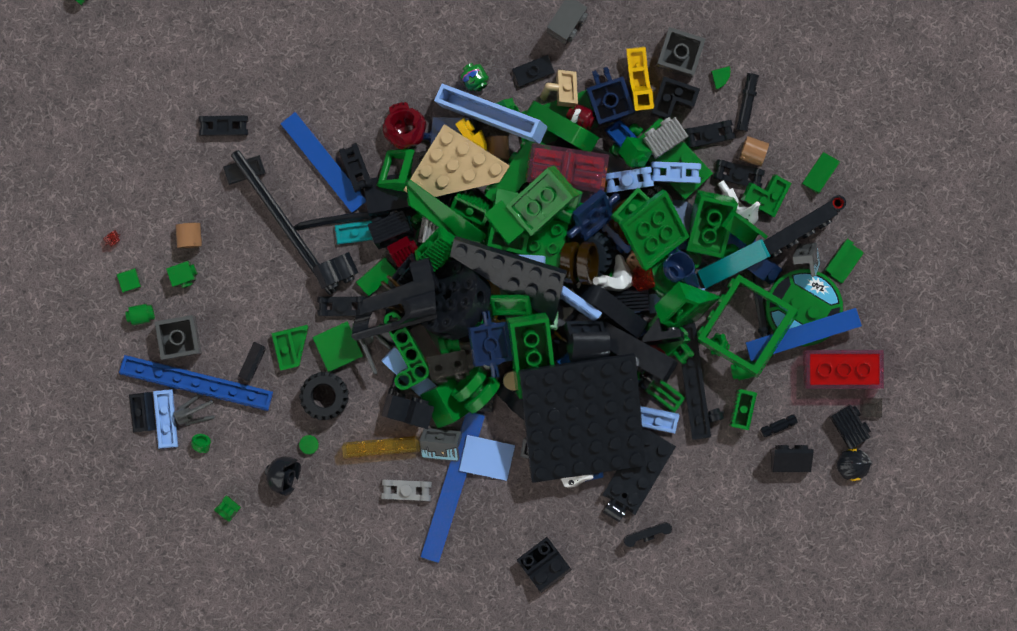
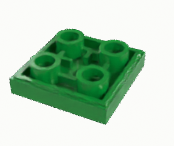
[313,321,363,372]

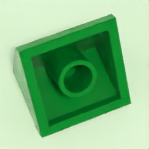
[420,377,469,428]

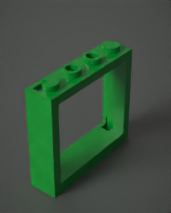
[697,274,798,378]

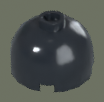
[265,456,301,496]

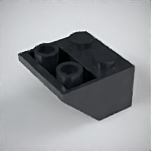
[771,445,814,472]

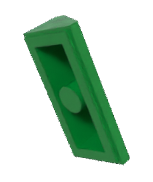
[802,152,840,194]
[610,188,650,223]
[484,200,526,245]

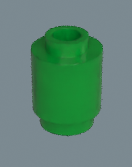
[125,303,155,326]
[730,359,756,381]

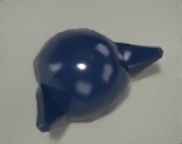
[663,248,699,288]

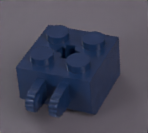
[586,67,635,127]

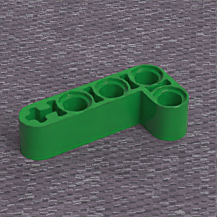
[525,100,599,154]
[384,311,430,390]

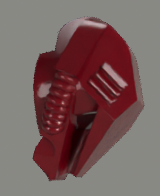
[383,102,427,149]

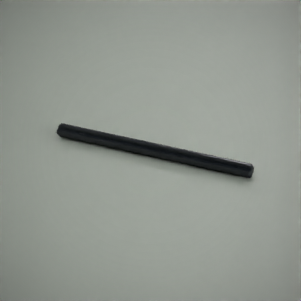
[231,150,337,295]

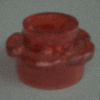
[103,230,121,247]

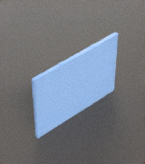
[459,435,515,481]

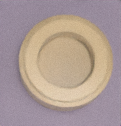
[503,371,516,390]

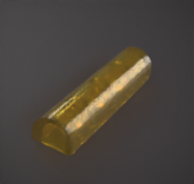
[342,436,420,459]

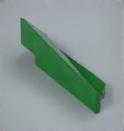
[405,179,487,243]

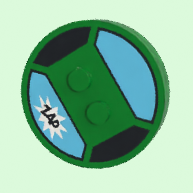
[765,269,843,346]

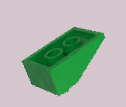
[686,190,738,258]

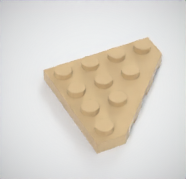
[404,124,510,197]

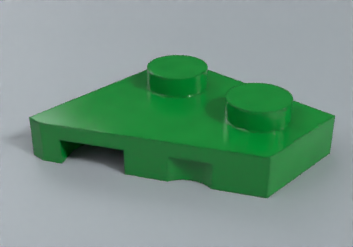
[271,325,309,371]

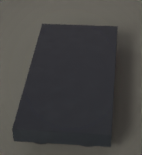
[364,171,445,216]

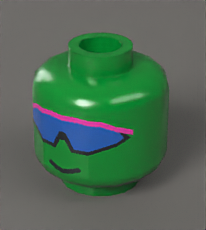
[460,63,489,93]

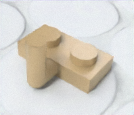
[540,70,578,107]

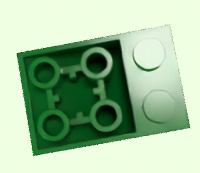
[484,188,529,255]
[654,282,720,327]

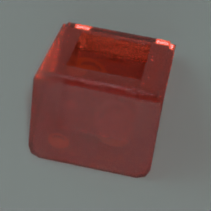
[632,266,655,291]

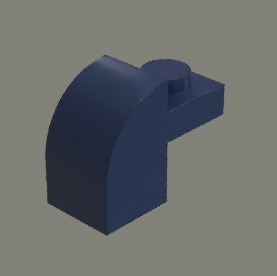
[745,245,783,285]

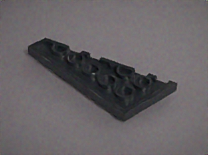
[450,236,567,322]

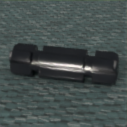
[761,414,798,437]

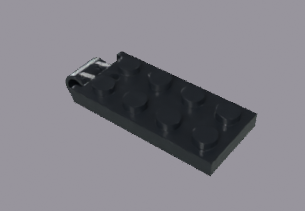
[602,427,676,522]

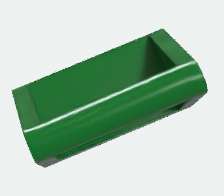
[377,149,416,192]

